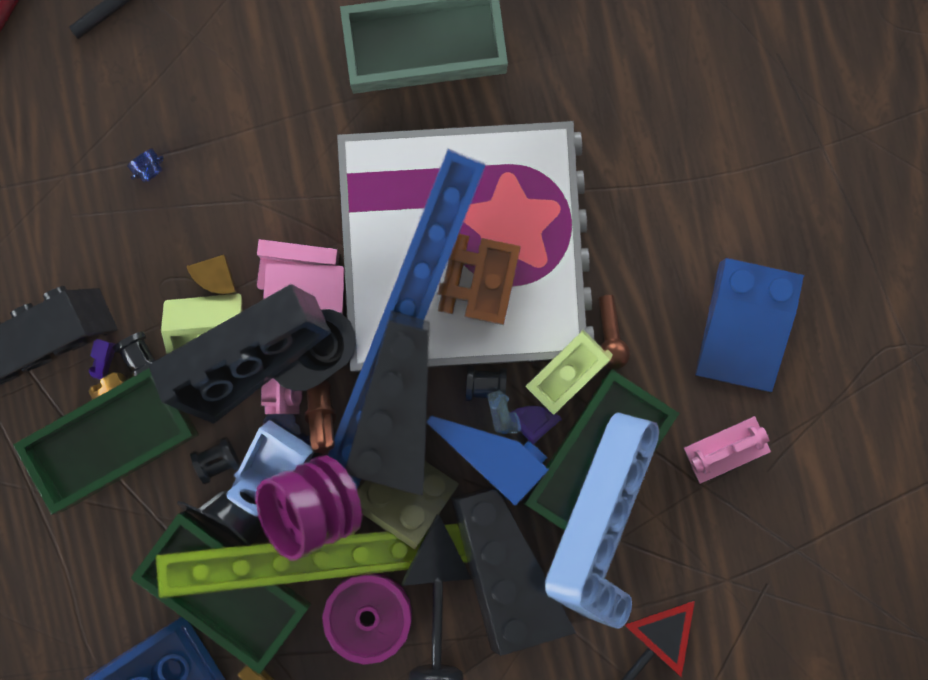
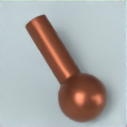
[599,295,630,369]

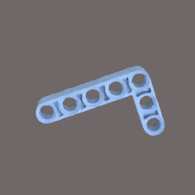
[546,412,659,629]

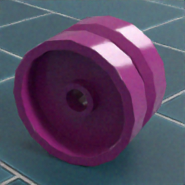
[322,573,413,665]

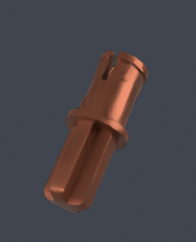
[305,380,336,455]

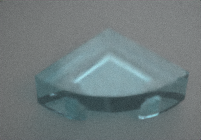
[487,391,521,434]

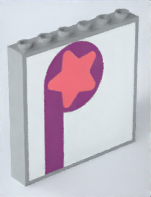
[337,121,594,372]

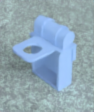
[227,420,314,516]

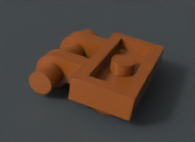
[437,234,521,325]

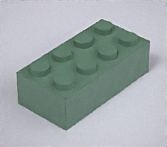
[340,0,508,94]

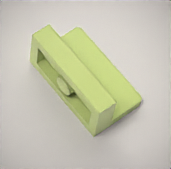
[161,294,243,354]
[526,330,613,415]

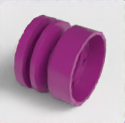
[255,455,362,560]

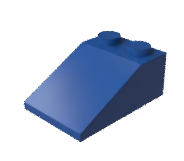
[695,258,804,392]
[427,416,548,506]
[83,617,226,680]

